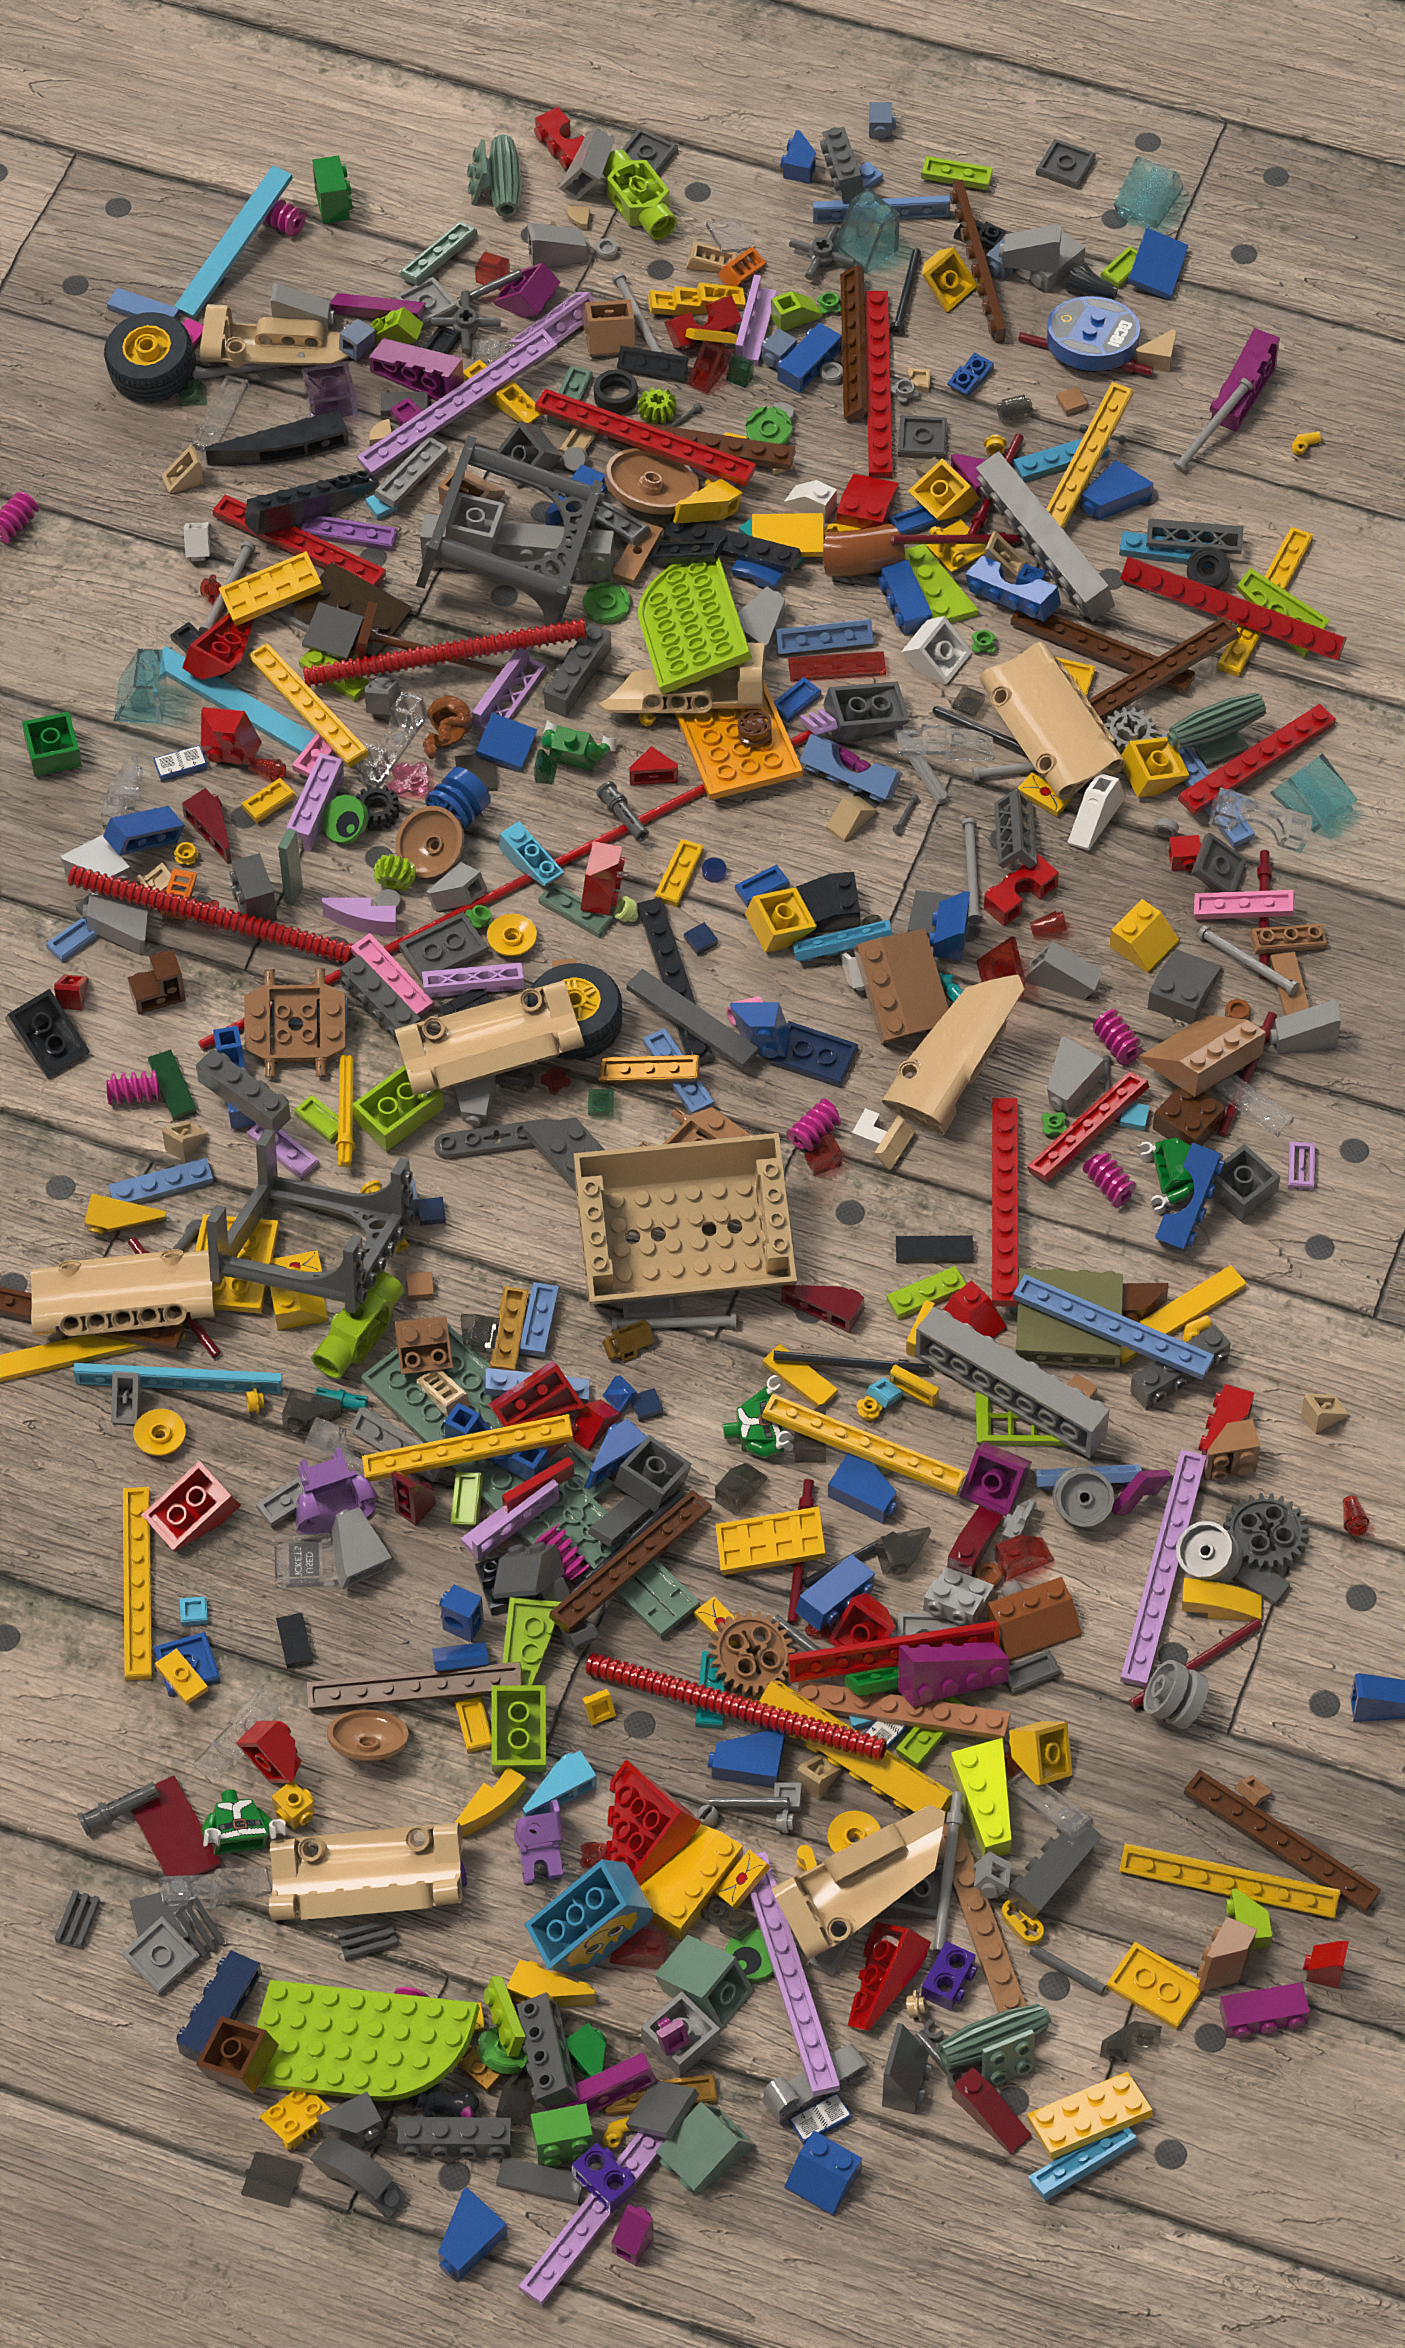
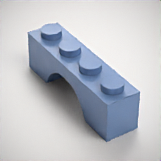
[799,734,903,802]

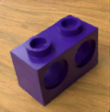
[921,1941,978,2011]
[572,2143,636,2214]

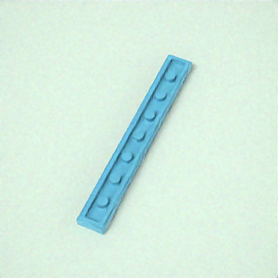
[174,165,293,320]
[151,646,316,755]
[73,1363,283,1394]

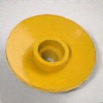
[487,914,537,956]
[133,1409,186,1456]
[827,1811,881,1853]

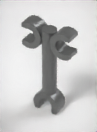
[913,2019,967,2090]

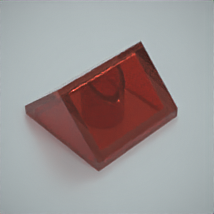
[976,936,1025,998]

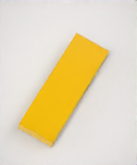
[654,839,704,907]
[762,1344,838,1410]

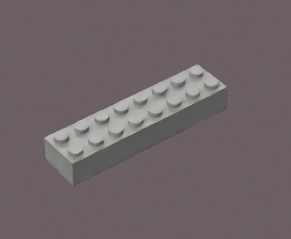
[976,451,1115,622]
[420,514,615,583]
[915,1307,1109,1458]

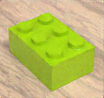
[352,1065,444,1152]
[492,1685,546,1772]

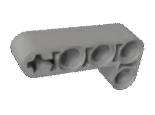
[763,2044,869,2125]

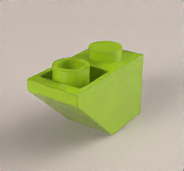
[771,291,822,332]
[370,307,423,344]
[1226,1889,1272,1950]

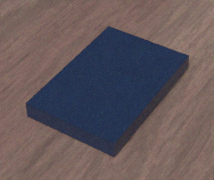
[770,1021,858,1088]

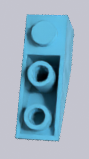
[499,821,564,886]

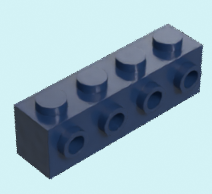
[176,1950,262,2061]

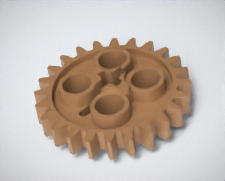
[707,1610,795,1697]

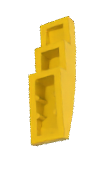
[647,283,746,315]
[463,359,543,423]

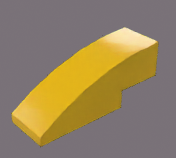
[1181,1578,1262,1622]
[455,1767,527,1837]

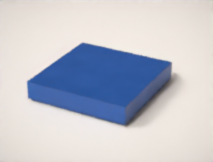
[475,712,538,772]
[154,1632,220,1696]
[432,1642,489,1672]

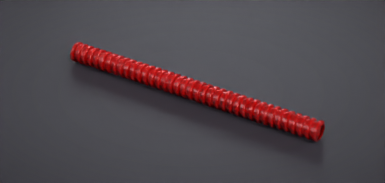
[303,618,587,688]
[68,865,353,964]
[586,1652,887,1762]

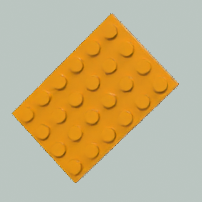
[674,680,803,800]

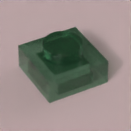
[588,1089,614,1116]

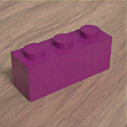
[1219,1982,1310,2039]

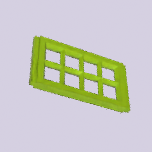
[976,1391,1068,1446]

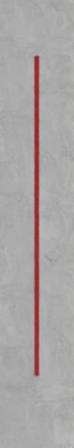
[198,730,813,1050]

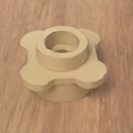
[906,1990,928,2022]

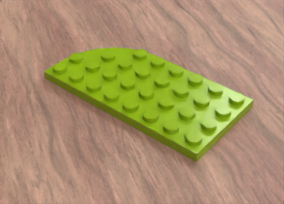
[638,556,753,695]
[257,1980,480,2101]

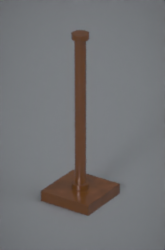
[353,601,505,675]

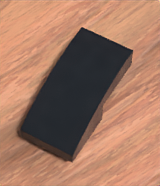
[953,221,1006,249]
[475,1557,515,1615]

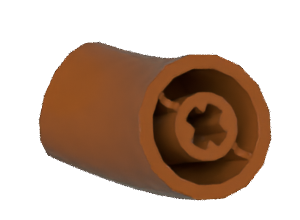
[823,524,905,577]

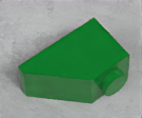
[566,2023,607,2079]

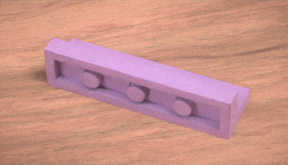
[736,275,777,366]
[508,292,595,348]
[472,647,546,731]
[286,753,344,852]
[422,963,524,998]
[461,1479,559,1561]

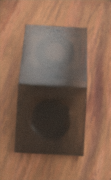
[1100,2021,1162,2063]

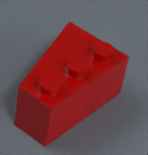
[488,1361,585,1427]

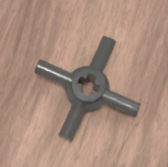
[789,225,856,280]
[431,291,501,354]

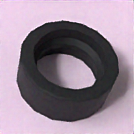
[594,369,638,414]

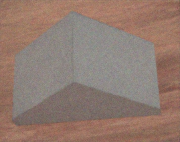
[111,1371,143,1424]

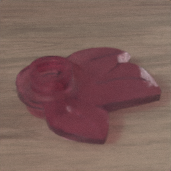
[386,761,430,796]

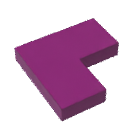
[1111,1469,1173,1516]

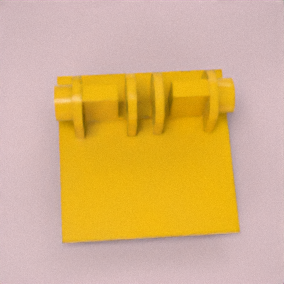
[925,519,986,573]
[259,2091,331,2150]

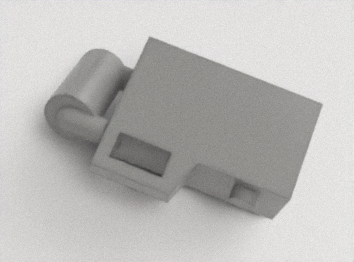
[1002,1498,1037,1550]

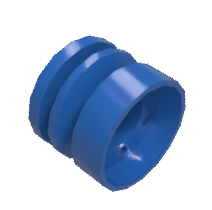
[425,767,491,831]

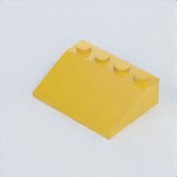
[639,1824,743,1942]

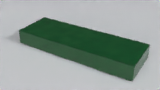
[147,1050,197,1121]

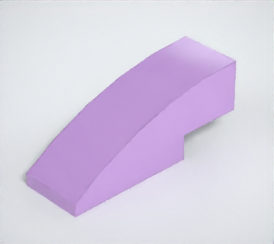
[322,898,397,936]

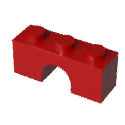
[534,106,585,170]
[664,295,742,350]
[984,854,1059,927]

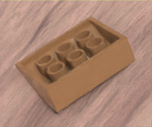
[853,929,949,1044]
[1139,1015,1266,1097]

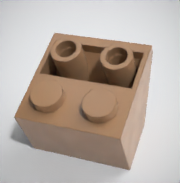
[582,299,635,357]
[438,470,505,506]
[394,1315,453,1374]
[1204,1419,1260,1480]
[1197,1917,1257,1991]

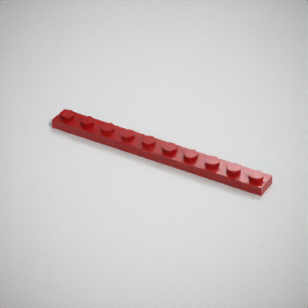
[865,291,892,478]
[535,388,756,487]
[1120,557,1347,660]
[992,1097,1018,1307]

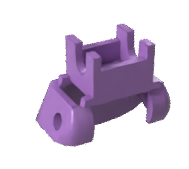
[296,1447,378,1537]
[514,1800,564,1884]

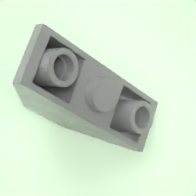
[365,674,399,715]

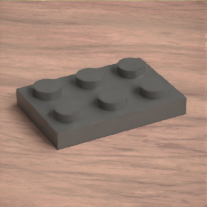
[398,912,488,984]

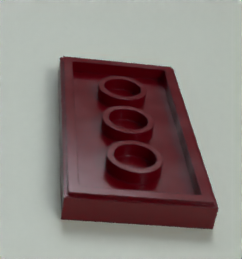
[131,1775,221,1889]

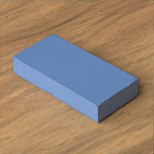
[46,918,100,963]

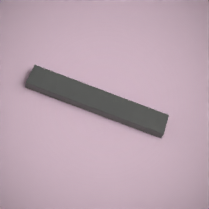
[626,968,759,1069]

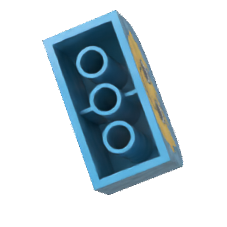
[524,1859,654,1973]

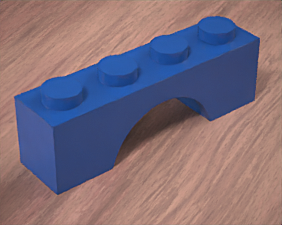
[965,556,1061,621]
[213,1025,256,1129]
[1155,1143,1225,1251]
[444,1403,549,1480]

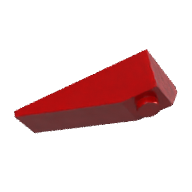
[182,613,254,680]
[848,1922,932,2032]

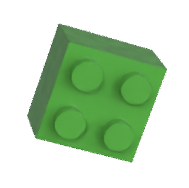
[531,2103,593,2167]

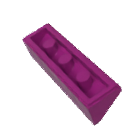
[330,293,426,321]
[545,2053,657,2115]

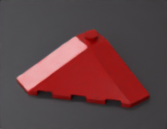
[605,1760,702,1885]

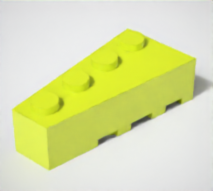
[950,1738,1011,1857]

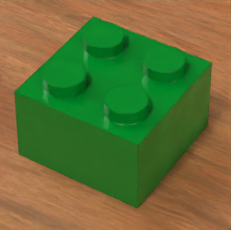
[312,155,353,224]
[22,711,82,777]

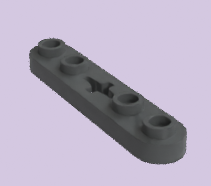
[434,1119,554,1159]

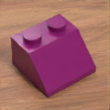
[493,262,561,318]
[960,1442,1032,1516]

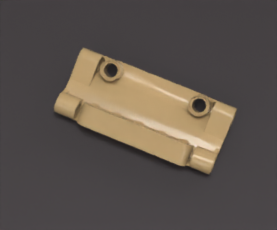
[979,642,1125,800]
[394,980,584,1096]
[30,1249,215,1336]
[269,1822,463,1921]

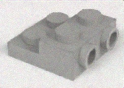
[923,1567,994,1626]

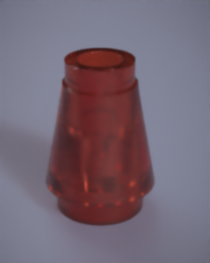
[248,758,286,783]
[1030,910,1068,937]
[1342,1495,1369,1536]

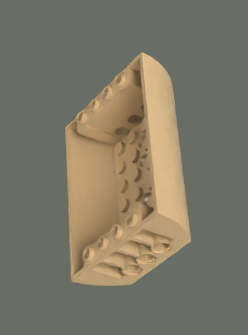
[574,1133,797,1305]

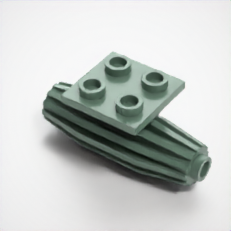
[467,134,522,218]
[1167,693,1266,766]
[937,2004,1051,2086]

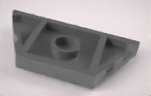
[522,1117,605,1192]

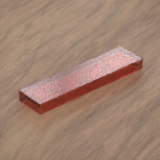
[788,651,886,682]

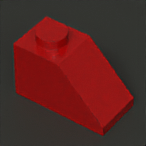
[1303,1940,1349,1989]

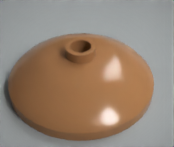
[395,806,464,879]
[327,1709,409,1762]

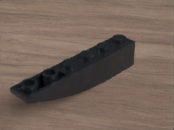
[205,409,349,466]
[245,470,379,535]

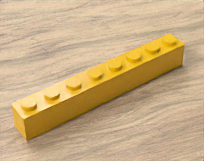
[760,1681,953,1812]

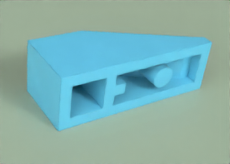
[523,1750,597,1817]

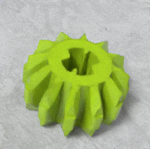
[638,386,677,425]
[373,854,416,892]

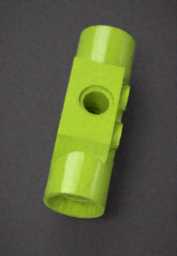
[602,149,677,240]
[311,1272,405,1379]

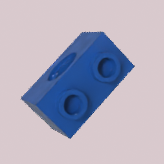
[439,1584,484,1643]

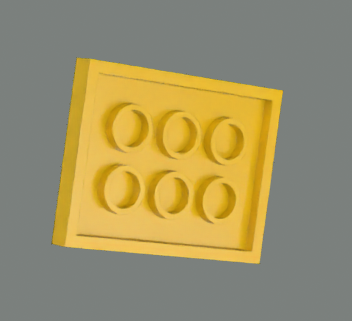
[195,1214,279,1314]

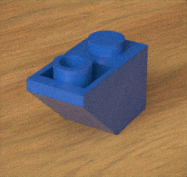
[780,130,816,184]

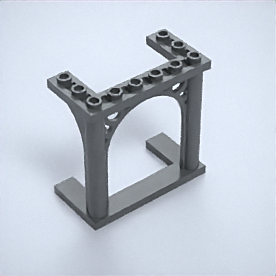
[416,435,605,627]
[206,1129,414,1313]

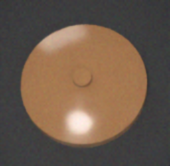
[604,448,699,515]

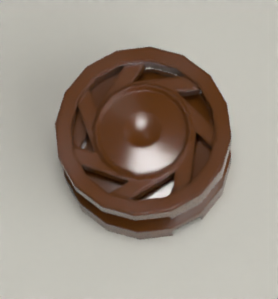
[738,710,772,748]

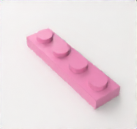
[1194,890,1295,920]
[351,933,434,1016]

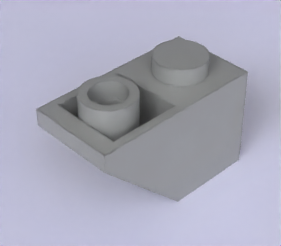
[426,862,487,911]

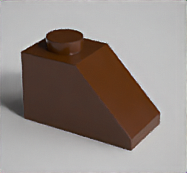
[1122,1283,1168,1322]

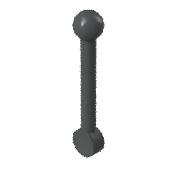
[665,403,702,427]
[1079,424,1127,444]
[893,793,919,834]
[1102,1055,1112,1093]

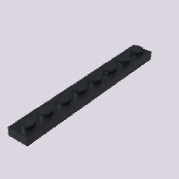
[637,897,714,1066]

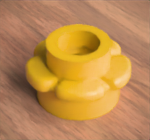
[984,435,1007,456]
[174,842,199,865]
[246,1388,264,1414]
[856,1396,882,1421]

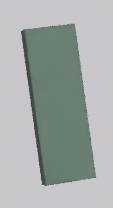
[547,366,593,428]
[538,882,613,938]

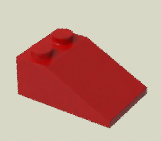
[836,474,899,529]
[142,1461,241,1552]

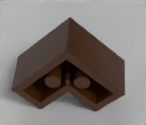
[127,950,186,1014]

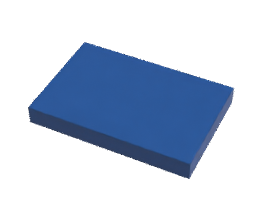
[1127,227,1189,300]

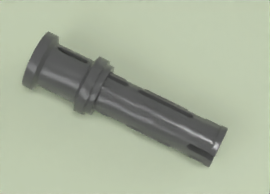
[596,781,649,842]
[77,1781,160,1836]

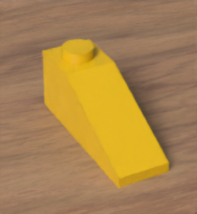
[84,1193,167,1235]

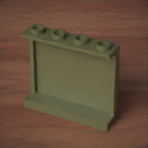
[1016,1267,1123,1368]

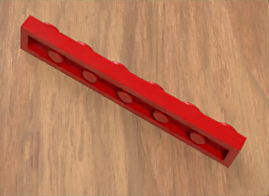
[1027,1071,1149,1182]

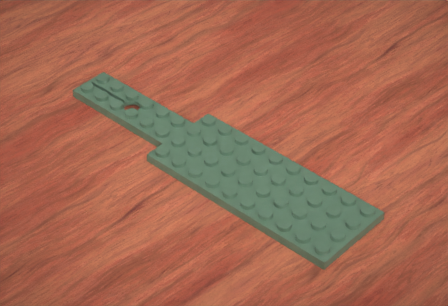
[361,1324,700,1638]

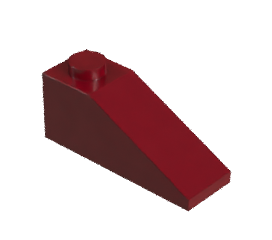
[182,788,231,864]
[781,1285,864,1333]
[391,1471,436,1526]
[947,1506,1003,1577]
[952,2067,1031,2155]

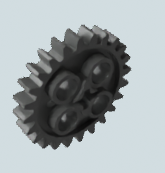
[1223,1493,1309,1573]

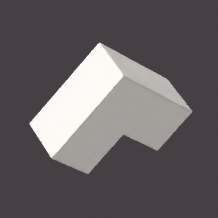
[852,1108,887,1150]

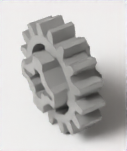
[1104,707,1157,752]

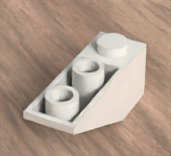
[1067,774,1125,851]

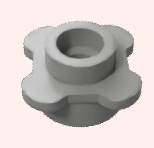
[891,379,919,403]

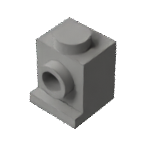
[973,1851,1012,1899]

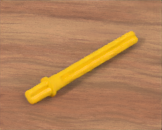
[335,1054,355,1168]

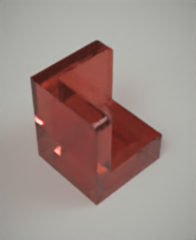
[475,252,510,291]
[804,1133,842,1176]

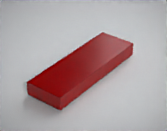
[502,1457,575,1514]

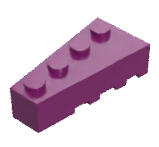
[1210,328,1280,432]
[369,338,464,401]
[898,1642,1009,1707]

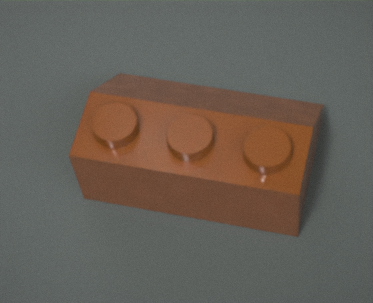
[987,1577,1082,1661]

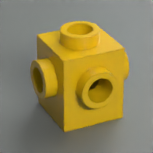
[271,1781,315,1830]

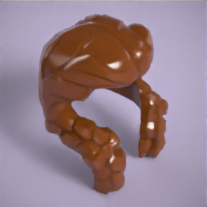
[423,695,473,760]

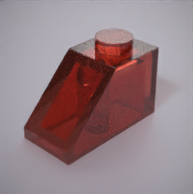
[687,341,733,393]
[994,1535,1054,1581]
[610,1928,669,1969]

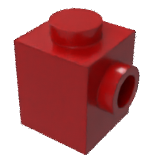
[1168,835,1201,871]

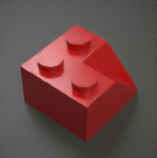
[201,707,262,765]
[580,841,625,915]
[236,1721,302,1783]

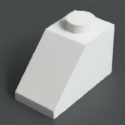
[784,480,837,523]
[184,522,210,561]

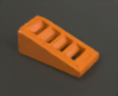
[718,246,767,287]
[159,868,198,921]

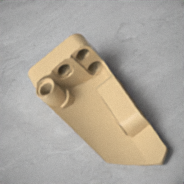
[200,304,350,368]
[598,643,765,713]
[882,975,1025,1135]
[771,1805,946,1960]

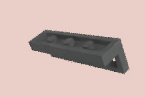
[1146,518,1244,554]
[994,788,1037,869]

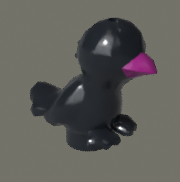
[410,2082,481,2118]

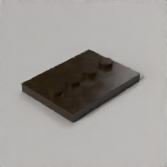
[293,562,413,658]

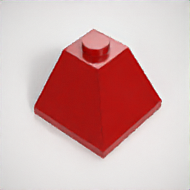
[943,1280,1006,1339]
[828,1593,896,1671]

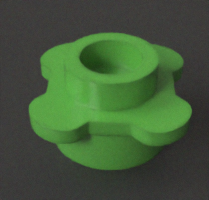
[817,292,841,314]
[972,630,996,653]
[465,905,493,929]
[1041,1112,1067,1137]

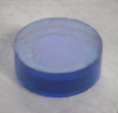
[702,857,726,883]

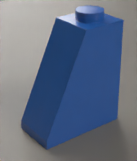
[1080,460,1153,520]
[828,1453,898,1524]
[1350,1673,1405,1722]
[708,1729,785,1788]
[438,2187,508,2281]

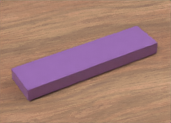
[300,516,398,551]

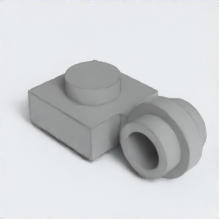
[773,1783,803,1833]

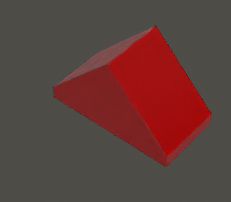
[629,746,678,785]
[54,974,88,1011]
[572,1399,621,1452]

